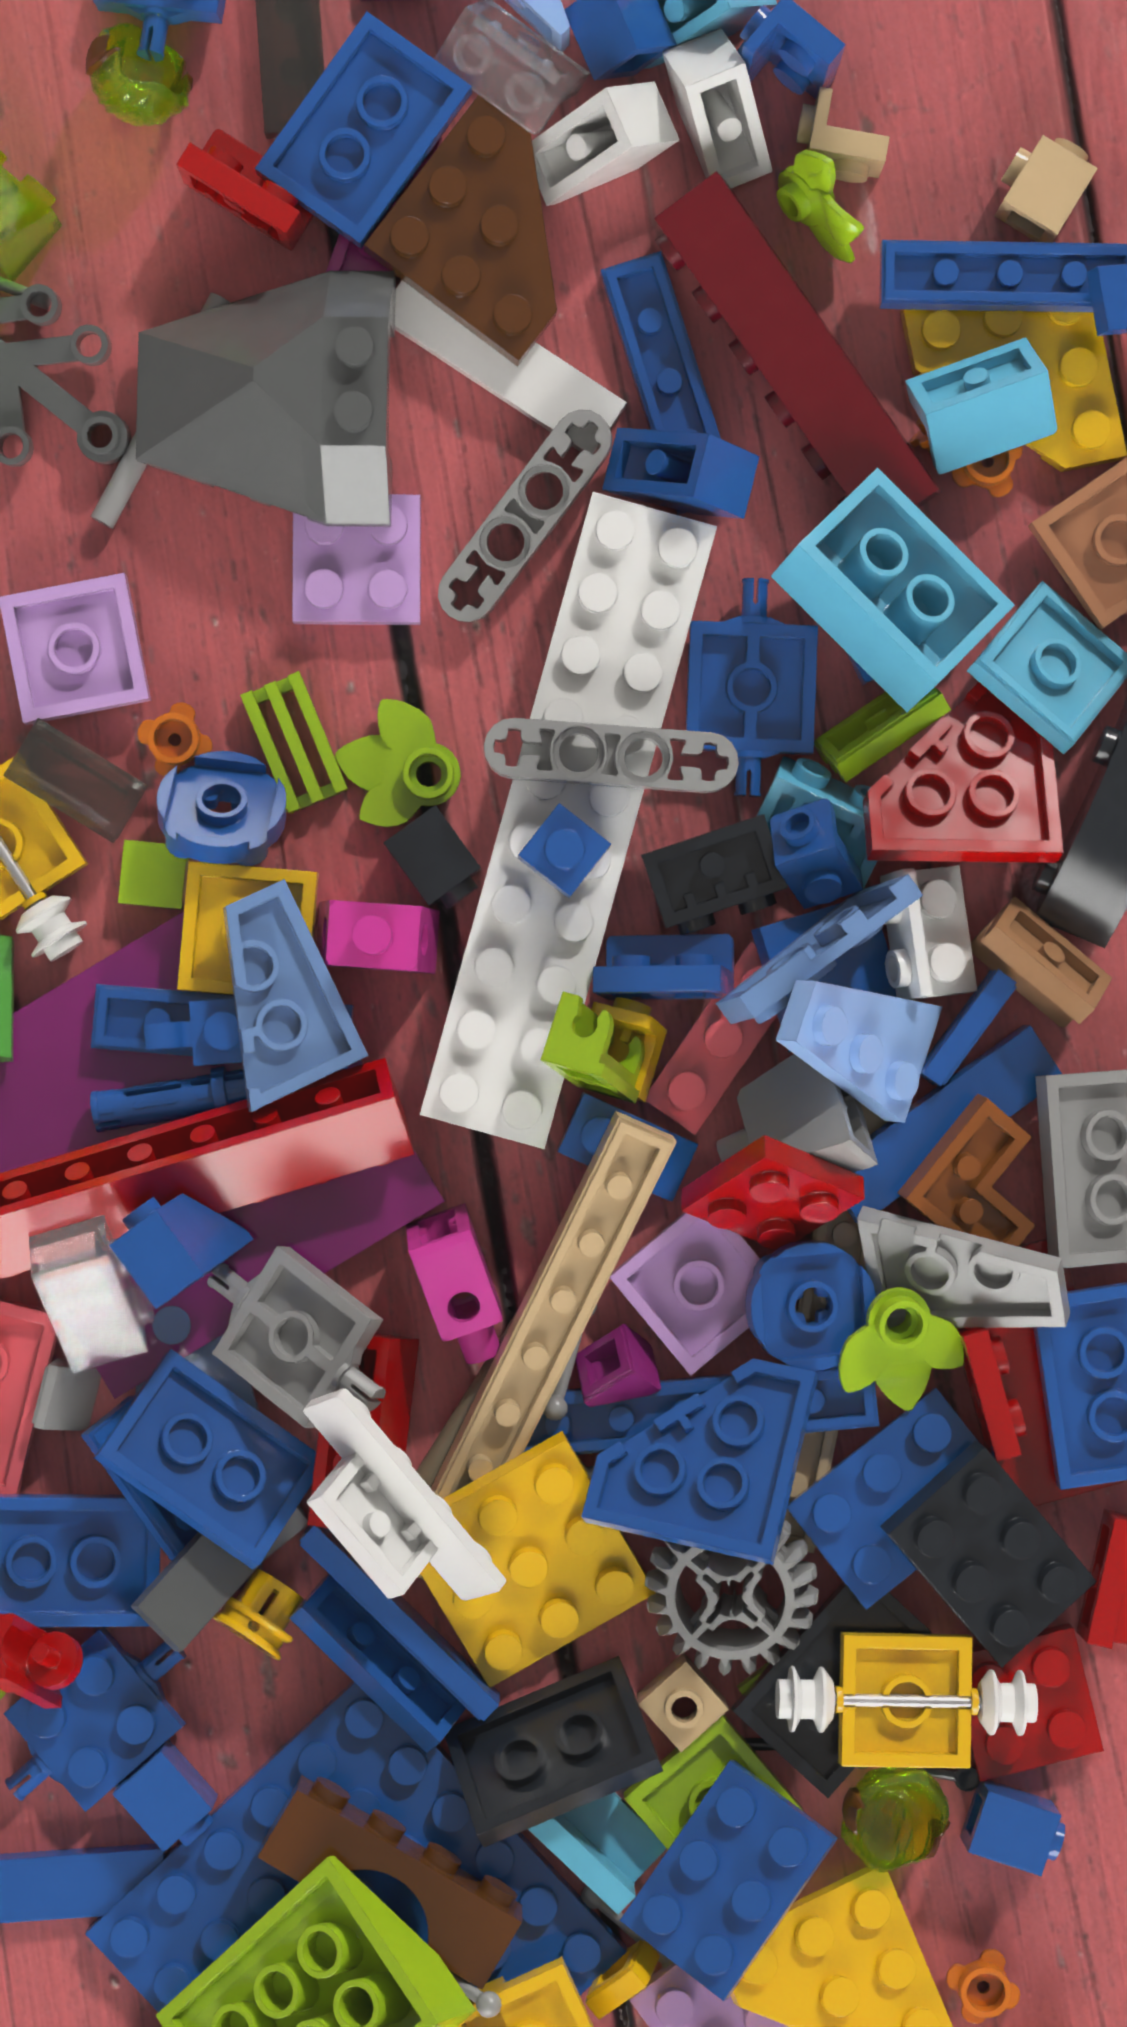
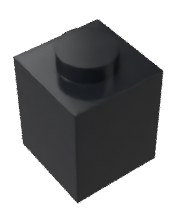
[384,805,482,909]

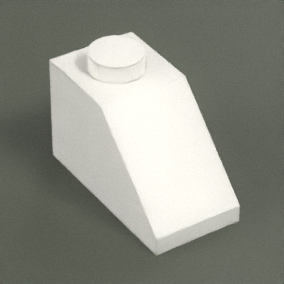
[662,28,773,188]
[532,81,680,206]

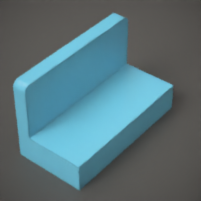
[905,337,1057,474]
[528,1792,666,1915]

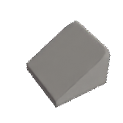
[32,1358,101,1431]

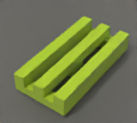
[240,671,348,814]
[814,687,951,782]

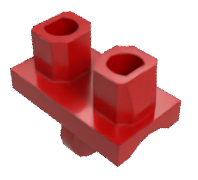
[0,1613,83,1709]

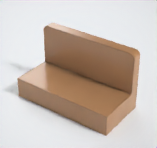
[971,896,1112,1027]

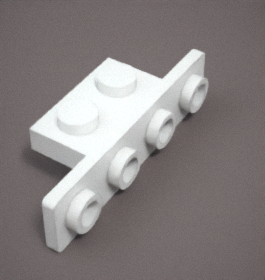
[303,1388,506,1601]

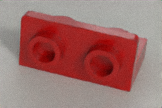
[176,129,314,251]

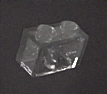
[29,1215,154,1373]

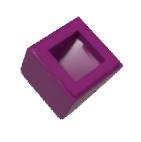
[575,1324,661,1407]

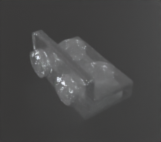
[435,0,590,135]

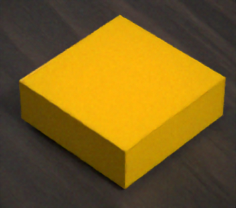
[585,1940,660,2020]

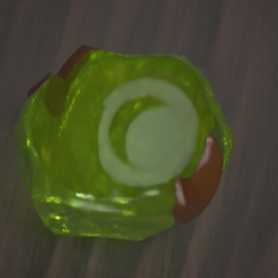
[86,22,193,127]
[841,1767,950,1873]

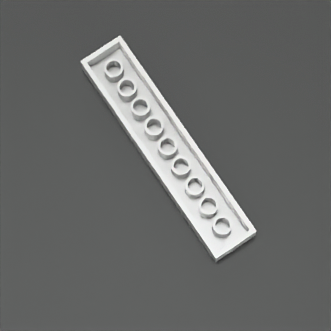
[420,492,717,1149]

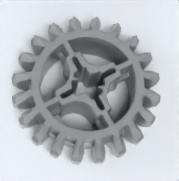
[645,1520,819,1676]

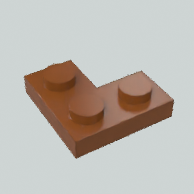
[897,1094,1035,1247]

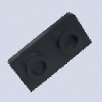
[641,814,788,935]

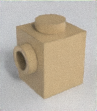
[994,135,1098,242]

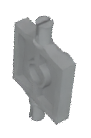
[207,1246,386,1428]

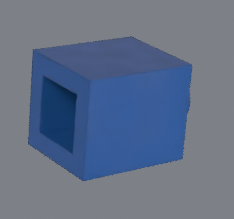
[564,0,677,81]
[518,803,611,899]
[112,1739,218,1852]
[960,1780,1065,1877]

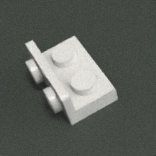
[880,865,977,1000]

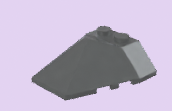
[136,271,396,527]

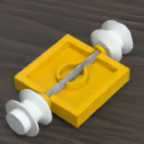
[0,755,88,962]
[775,1632,1038,1768]

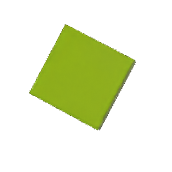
[118,839,189,910]

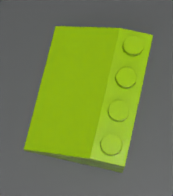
[155,1856,476,2027]

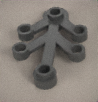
[0,284,132,467]

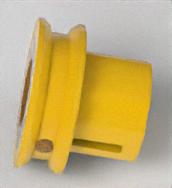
[213,1568,304,1661]

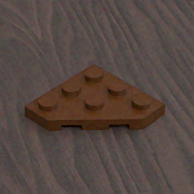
[364,94,557,367]

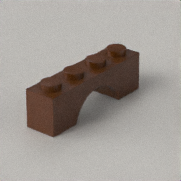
[257,1775,522,1990]

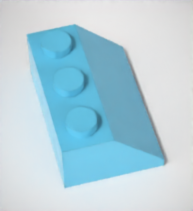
[771,468,1015,713]

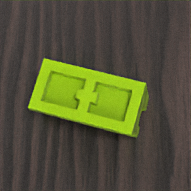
[540,991,645,1104]

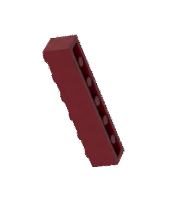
[654,171,942,508]

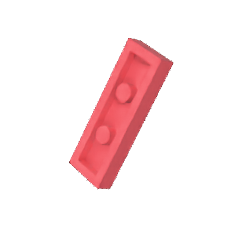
[646,942,777,1135]

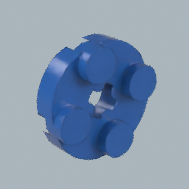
[157,751,286,866]
[745,1239,876,1371]

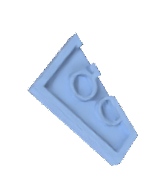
[776,980,943,1123]

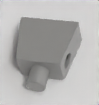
[717,1054,878,1172]

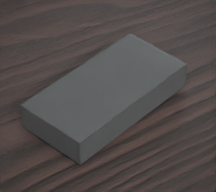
[131,1532,267,1652]

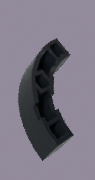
[1032,697,1127,948]

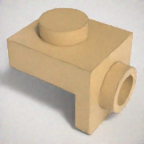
[796,87,890,183]

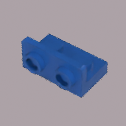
[737,0,846,99]
[593,934,734,1000]

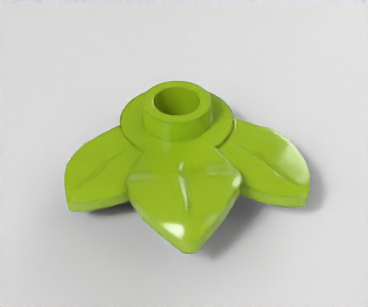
[777,150,864,263]
[335,699,461,827]
[838,1287,964,1411]

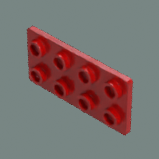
[956,1238,1125,1507]

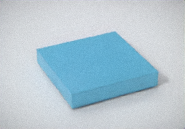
[967,580,1127,755]

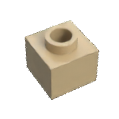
[637,1653,729,1752]

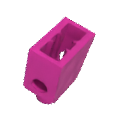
[316,900,440,974]
[406,1203,503,1364]

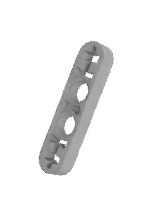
[438,409,613,622]
[484,718,739,793]

